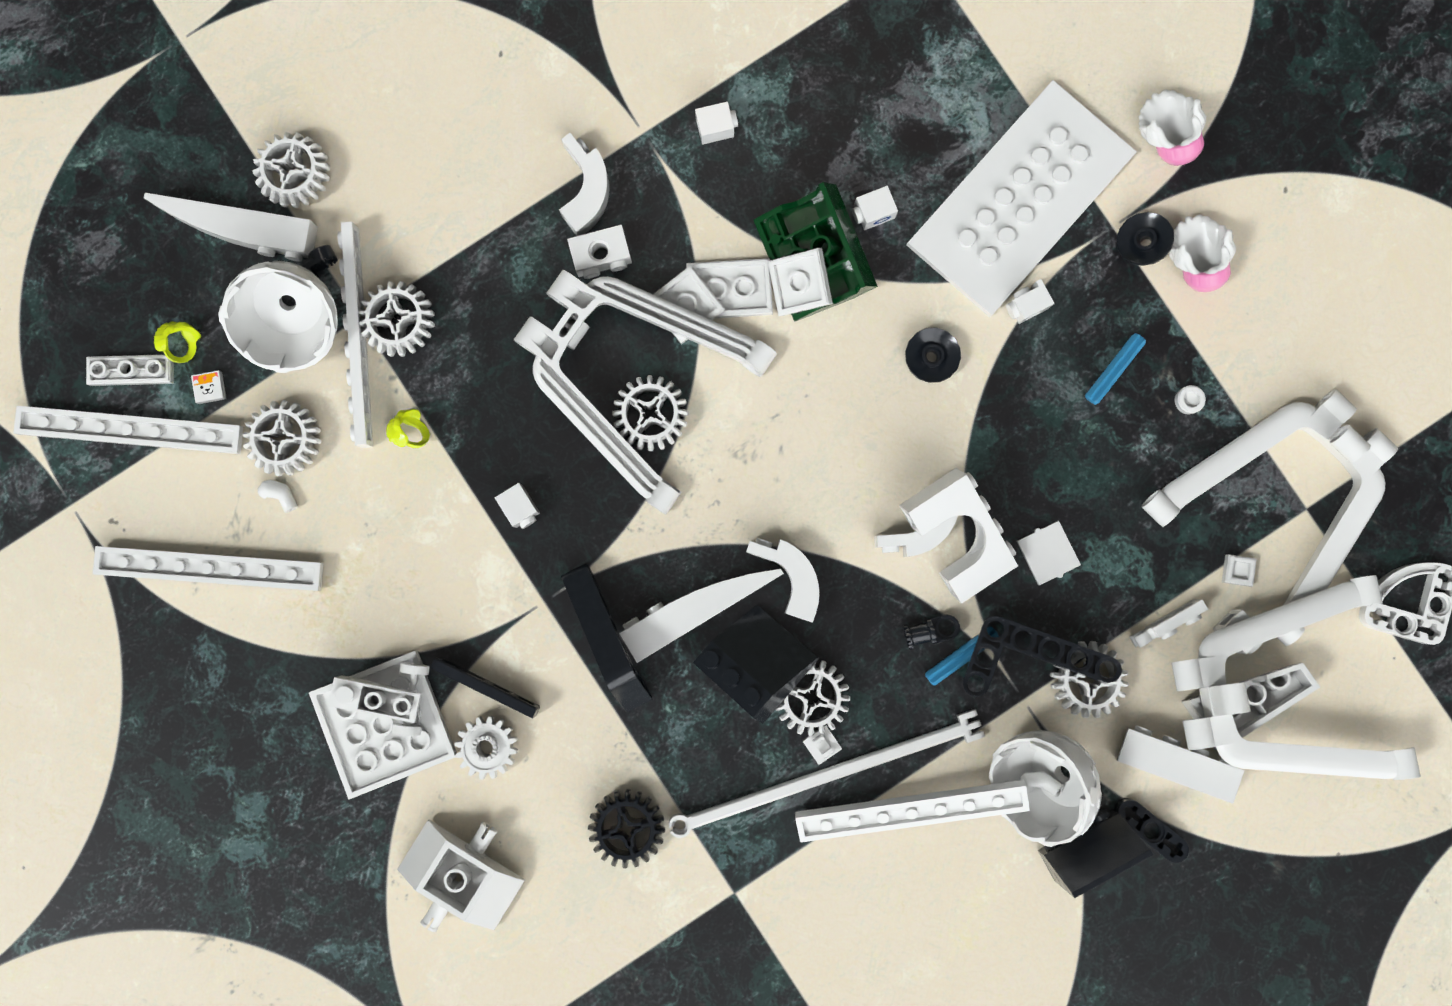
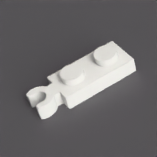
[1130,599,1208,648]

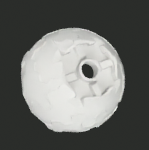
[218,261,338,373]
[989,730,1102,847]

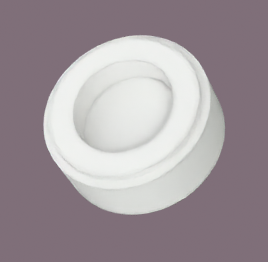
[1175,385,1206,414]

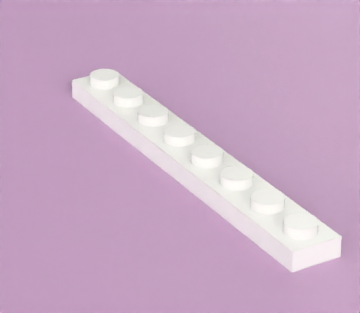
[337,222,373,448]
[13,406,244,454]
[93,546,324,591]
[795,780,1030,842]

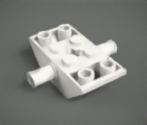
[397,820,525,932]

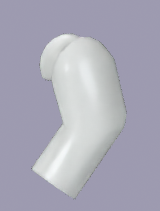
[258,480,298,513]
[1020,772,1064,797]

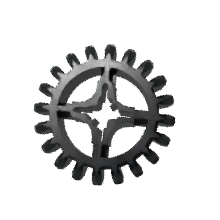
[588,789,665,868]

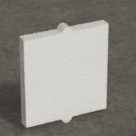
[1016,521,1081,585]

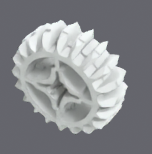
[252,131,331,208]
[358,281,435,357]
[612,375,688,452]
[242,400,322,476]
[1050,641,1129,718]
[776,660,850,736]

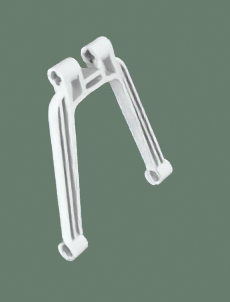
[514,270,777,515]
[1141,389,1398,646]
[1171,575,1421,780]

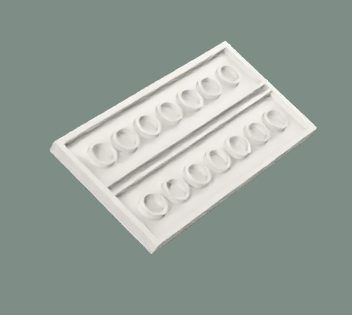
[907,80,1137,318]

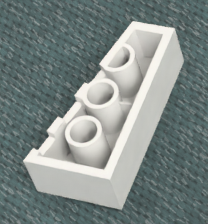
[1182,663,1320,750]
[1117,725,1244,804]

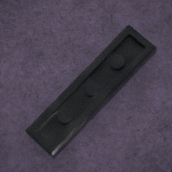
[430,657,540,719]

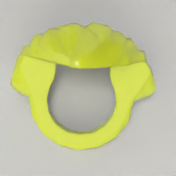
[154,321,201,363]
[386,409,430,448]

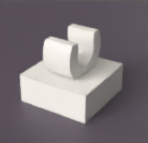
[802,725,842,765]

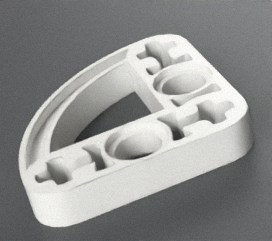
[1359,563,1452,645]

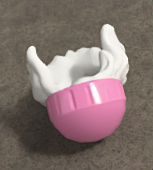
[1139,89,1206,166]
[1169,214,1236,292]

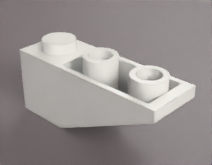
[328,675,421,723]

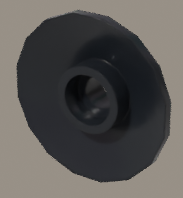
[1117,212,1174,266]
[905,328,961,383]

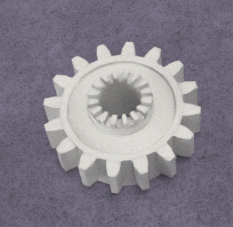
[454,716,519,780]

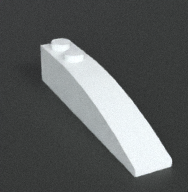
[144,193,318,261]
[619,569,784,663]

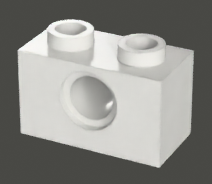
[567,225,632,279]

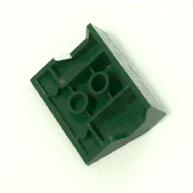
[754,182,878,321]

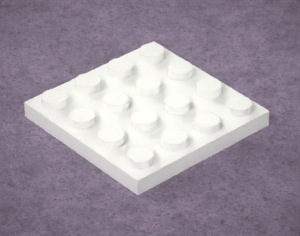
[309,650,457,799]

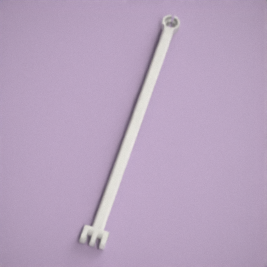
[668,709,985,838]

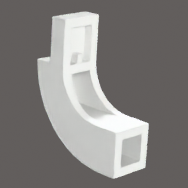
[559,133,609,236]
[874,516,958,557]
[746,538,819,623]

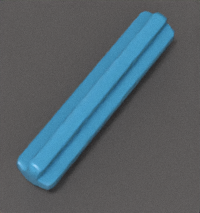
[1085,333,1146,405]
[925,627,999,685]

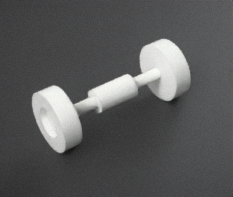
[392,663,430,736]

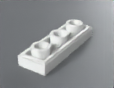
[86,355,174,386]

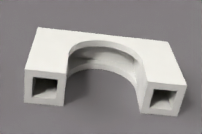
[899,468,1018,604]

